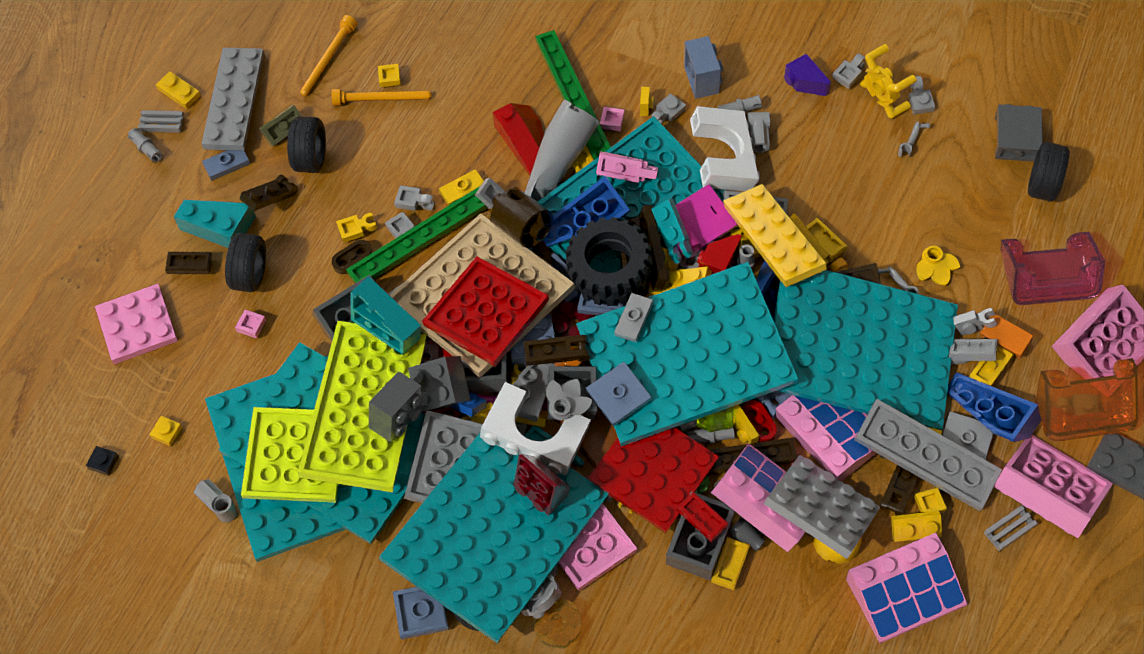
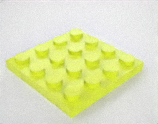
[241,407,339,503]

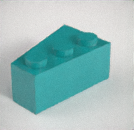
[174,200,256,248]
[351,276,421,355]

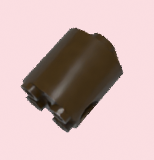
[490,187,553,248]

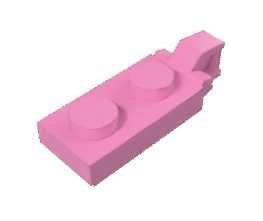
[596,151,658,182]

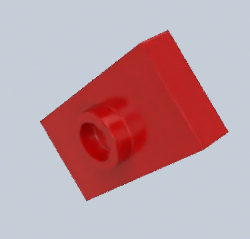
[676,492,729,543]

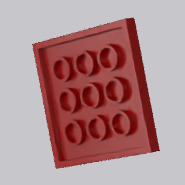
[422,256,549,367]
[588,427,719,534]

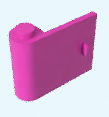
[676,184,738,258]

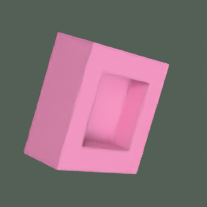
[600,107,625,132]
[235,310,266,339]

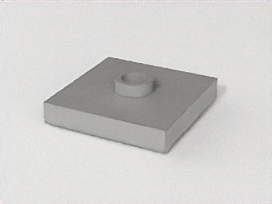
[942,412,993,460]

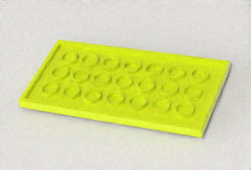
[298,321,427,492]

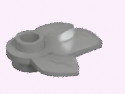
[546,379,592,420]

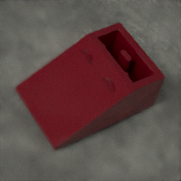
[514,454,570,516]

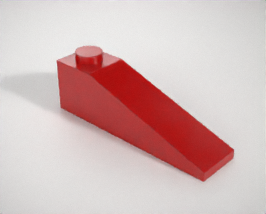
[492,103,544,176]

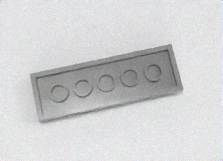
[202,48,264,151]
[854,399,1002,511]

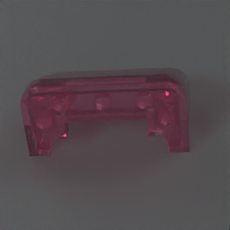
[1000,232,1105,305]

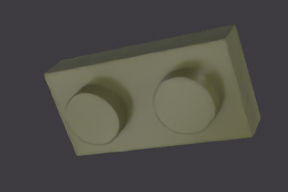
[259,105,302,146]

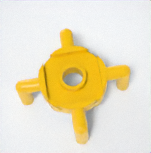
[860,44,917,118]

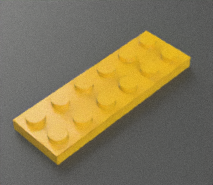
[723,184,827,287]

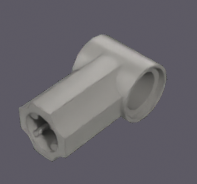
[747,112,770,153]
[194,478,237,523]

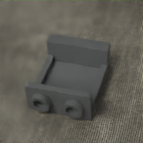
[995,104,1042,162]

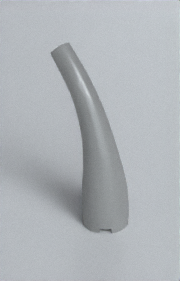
[525,99,600,251]

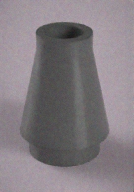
[729,517,765,551]

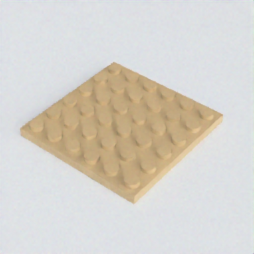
[389,214,575,378]

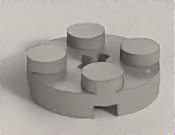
[521,574,562,619]

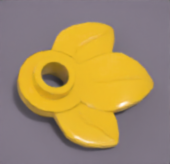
[916,246,960,286]

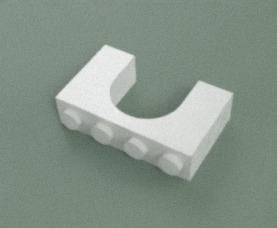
[690,106,760,191]
[480,382,591,476]

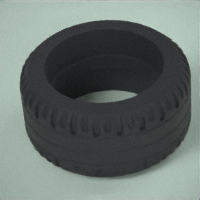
[287,116,326,173]
[1028,142,1070,202]
[225,233,266,292]

